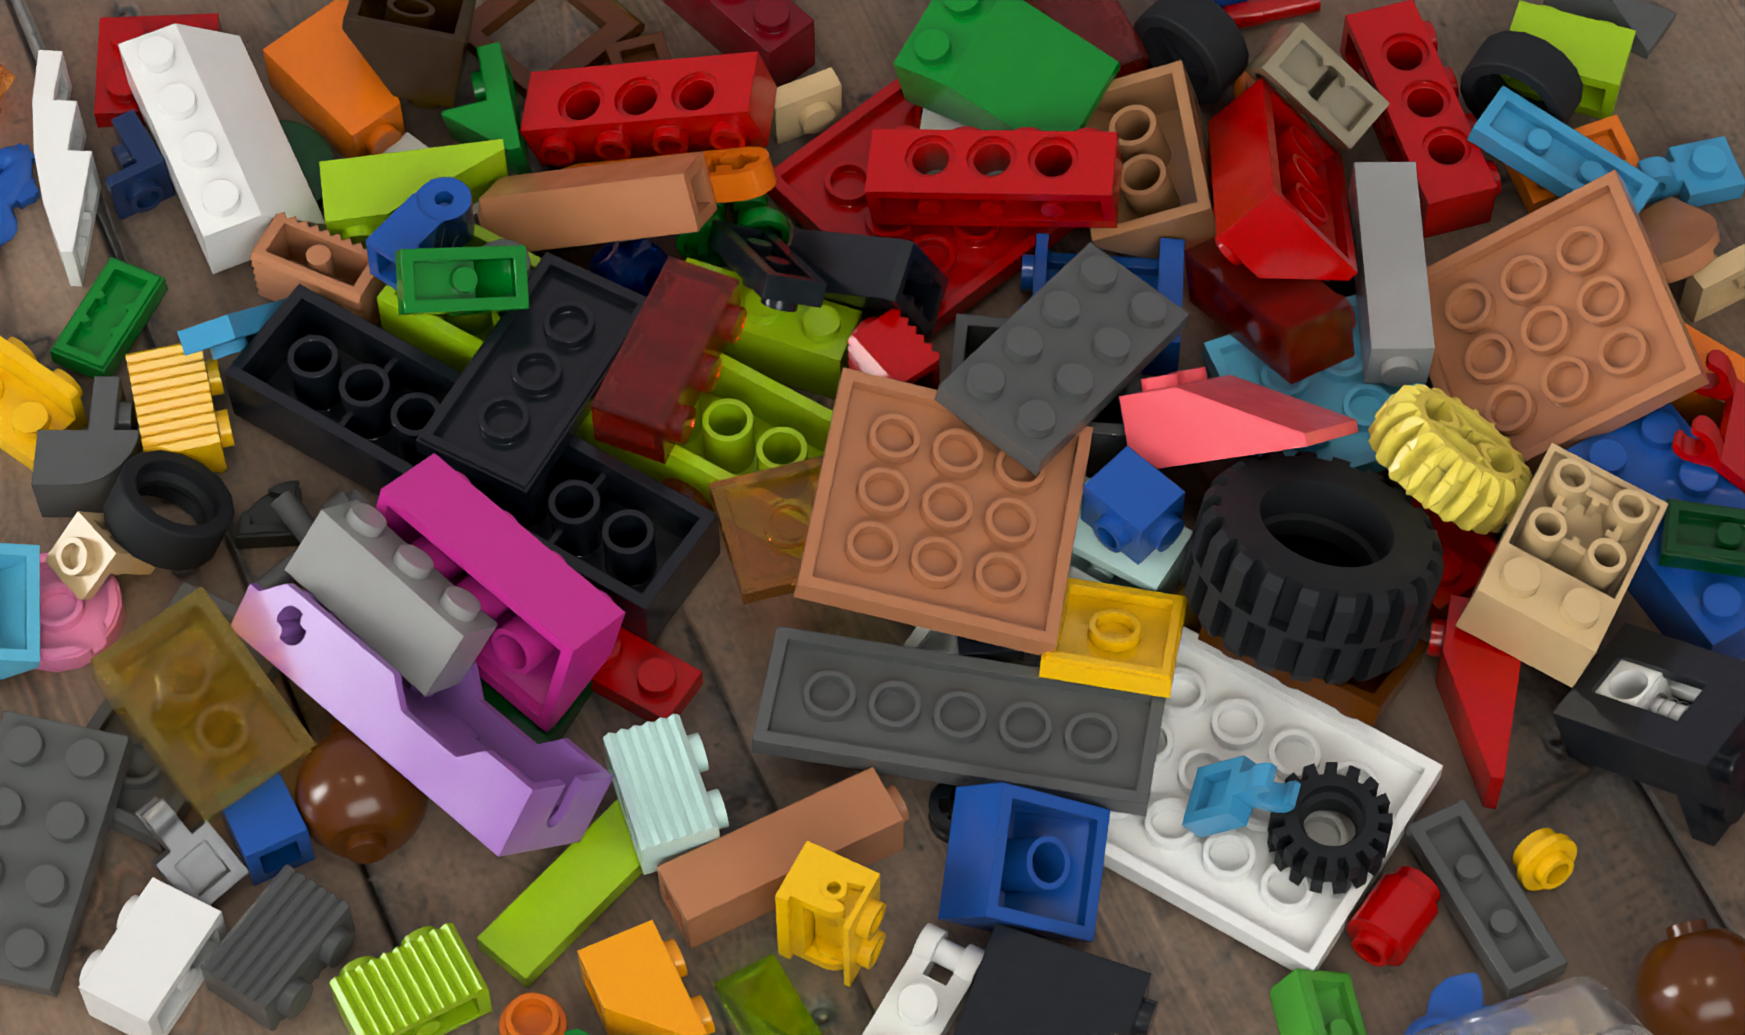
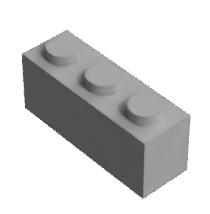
[285,499,498,696]

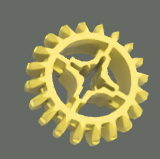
[1368,383,1533,535]

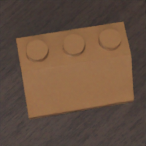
[1085,60,1219,259]

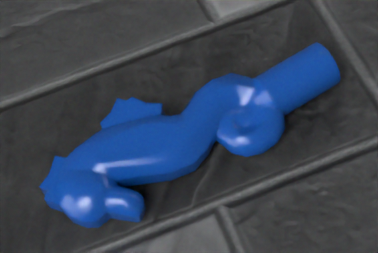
[0,143,40,250]

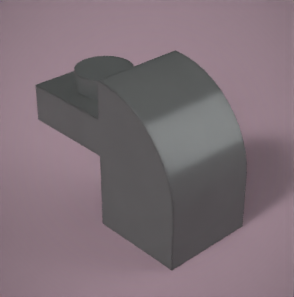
[31,376,143,517]

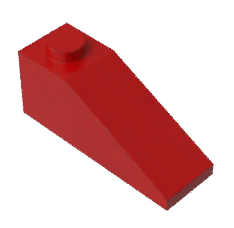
[1427,595,1521,809]

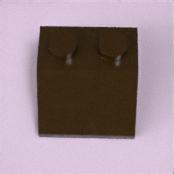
[342,0,476,109]

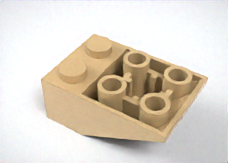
[1455,443,1669,688]

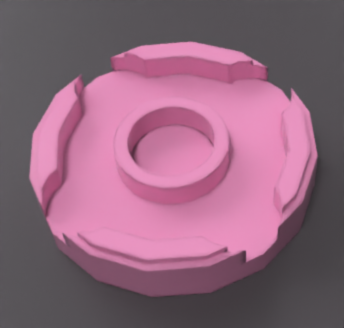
[36,552,126,673]

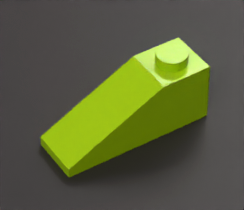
[319,139,508,249]

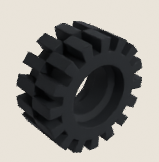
[1267,762,1393,894]

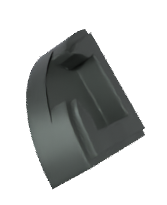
[234,480,302,549]

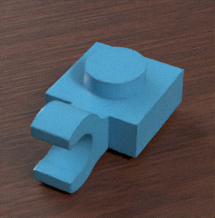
[1637,136,1745,207]
[1182,755,1301,838]

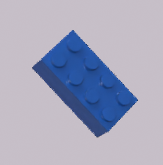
[1566,403,1745,660]

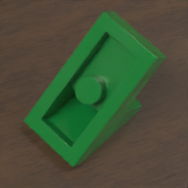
[441,42,532,175]
[395,245,529,317]

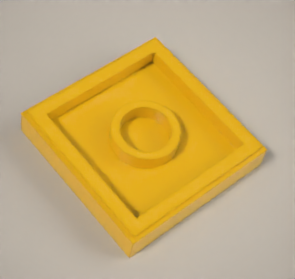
[1039,577,1187,698]

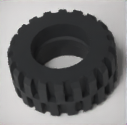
[1181,451,1445,685]

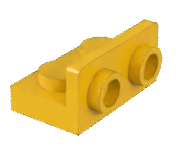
[0,336,88,471]

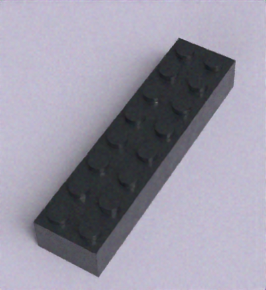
[224,284,721,644]

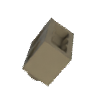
[1244,22,1390,150]

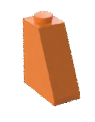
[263,0,405,158]

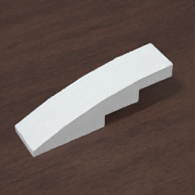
[32,50,101,287]

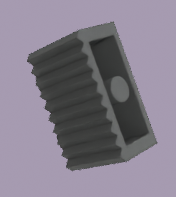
[200,865,355,1031]

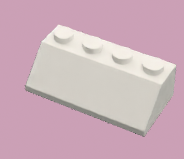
[118,23,327,274]

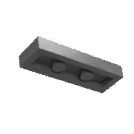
[1404,799,1568,1001]

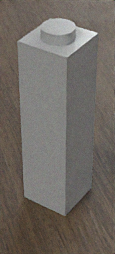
[1347,162,1435,387]

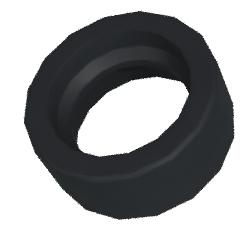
[1133,0,1249,105]
[1460,30,1583,124]
[103,450,235,571]

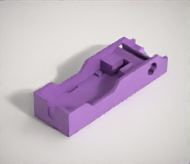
[230,583,614,857]

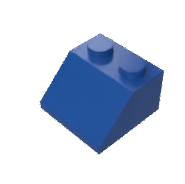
[938,782,1110,943]

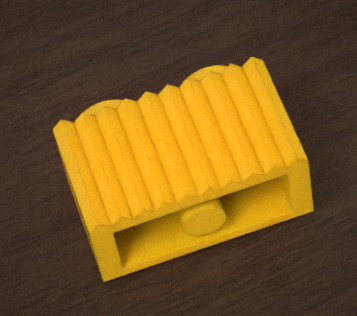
[125,343,235,473]

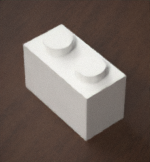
[78,877,228,1035]

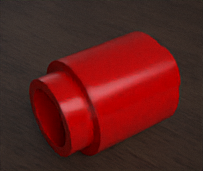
[1347,865,1441,967]

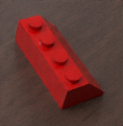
[1208,77,1358,281]

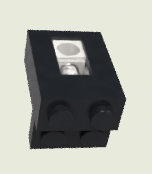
[1553,623,1745,846]

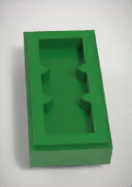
[50,257,168,379]

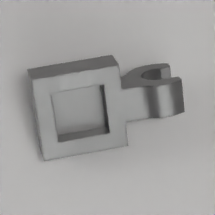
[134,796,249,905]

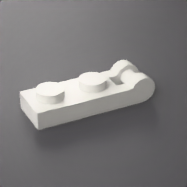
[862,923,985,1035]

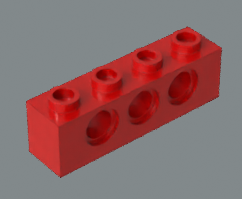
[1340,0,1501,238]
[520,51,777,167]
[864,125,1123,228]

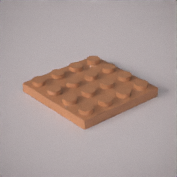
[1427,169,1710,472]
[793,367,1093,656]

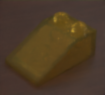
[90,586,317,823]

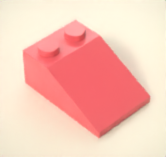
[1119,367,1359,469]

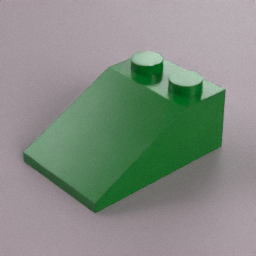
[893,0,1120,131]

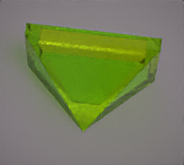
[714,953,822,1035]

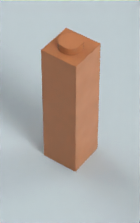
[478,151,718,252]
[657,767,909,950]

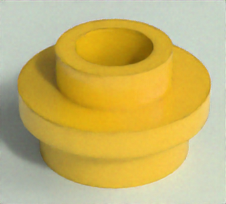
[1512,828,1577,891]

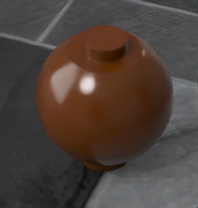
[295,720,429,864]
[1635,919,1745,1035]

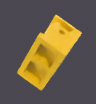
[775,841,886,987]

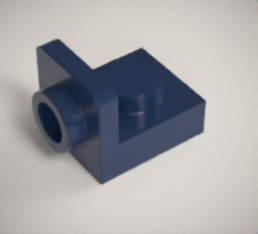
[105,110,175,220]

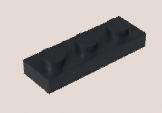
[707,220,827,312]

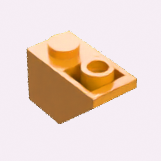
[577,919,715,1035]

